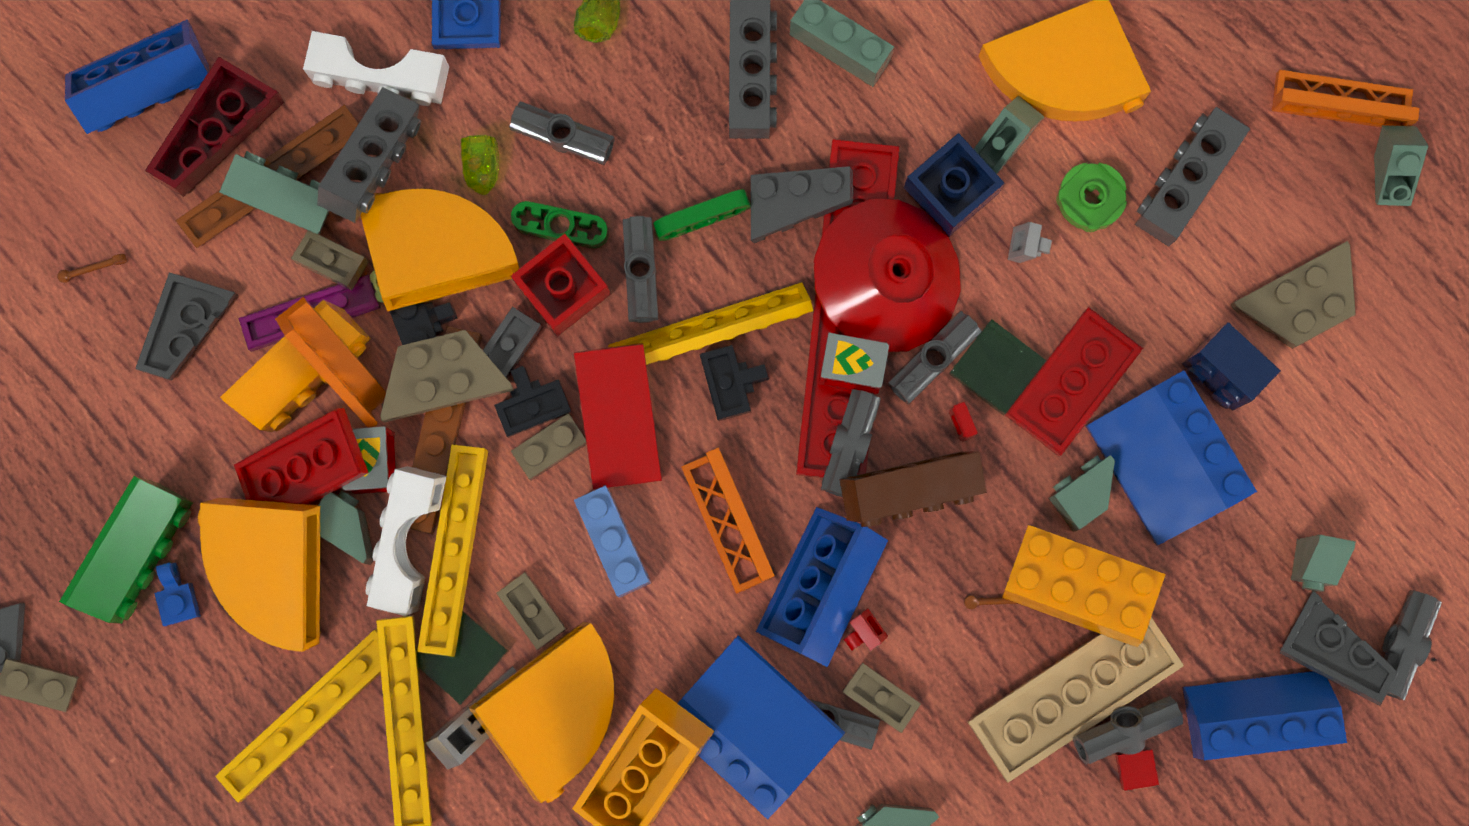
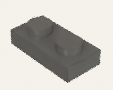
[483,306,542,379]

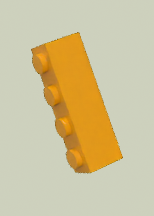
[220,300,371,432]

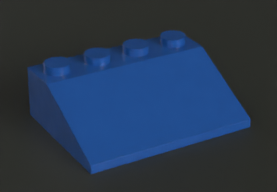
[1086,370,1257,546]
[677,635,845,819]

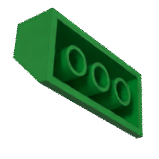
[59,476,193,624]

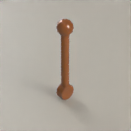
[57,254,127,283]
[964,595,1018,609]

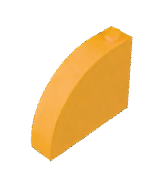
[978,0,1151,122]
[360,189,519,312]
[198,498,320,652]
[469,622,614,803]

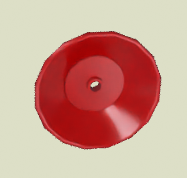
[814,199,961,352]

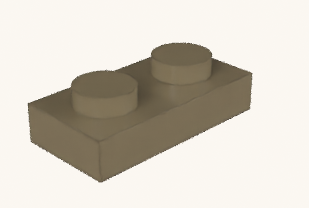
[291,230,369,291]
[511,413,586,481]
[496,572,567,650]
[0,658,79,712]
[842,663,921,733]

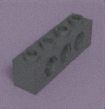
[729,0,777,139]
[317,87,422,223]
[1135,107,1250,247]

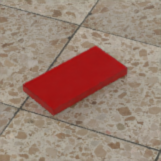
[1005,307,1144,457]
[574,343,662,490]
[234,408,369,505]

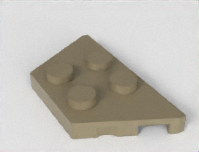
[1231,241,1356,349]
[380,330,514,423]

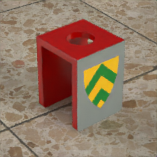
[819,333,889,395]
[342,426,396,494]

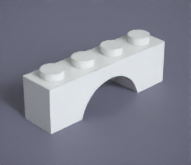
[303,31,449,106]
[366,466,447,617]

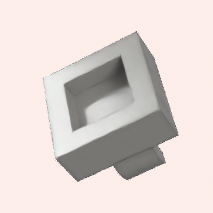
[1007,222,1052,263]

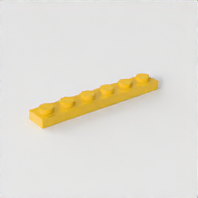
[608,282,813,365]
[417,445,488,657]
[376,616,432,826]
[215,630,381,803]

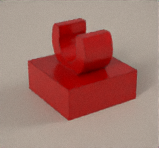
[843,608,888,651]

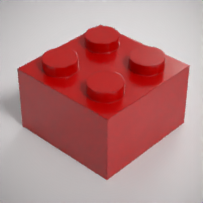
[510,233,611,337]

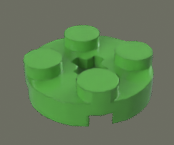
[1056,162,1127,233]

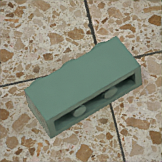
[789,0,894,87]
[219,151,330,234]

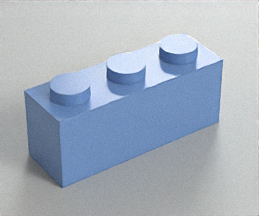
[574,485,651,598]

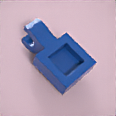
[154,563,201,627]

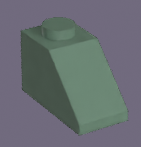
[974,95,1044,174]
[318,490,373,565]
[1291,535,1356,592]
[856,803,940,826]

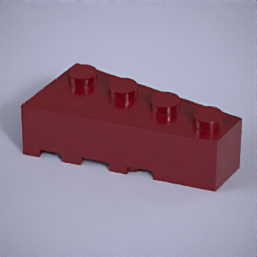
[145,57,284,197]

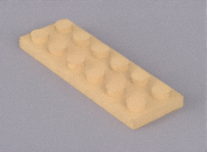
[967,617,1184,783]

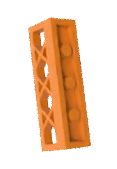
[1272,70,1420,128]
[275,297,386,428]
[681,447,775,594]

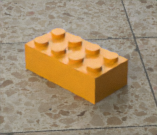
[1002,525,1166,647]
[572,688,714,826]

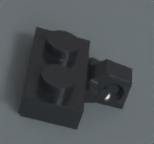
[390,302,458,345]
[699,345,769,421]
[494,366,572,438]

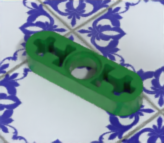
[653,189,751,241]
[511,201,609,249]

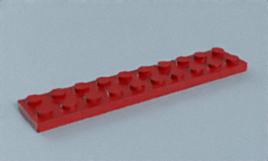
[796,139,900,478]

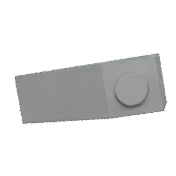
[425,667,517,769]

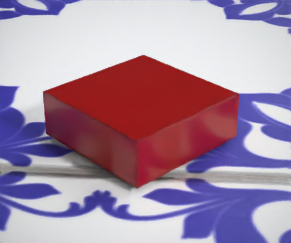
[949,401,978,442]
[1115,749,1159,791]

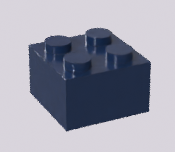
[904,133,1005,237]
[1182,322,1281,411]

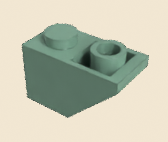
[1374,125,1428,206]
[1048,455,1115,532]

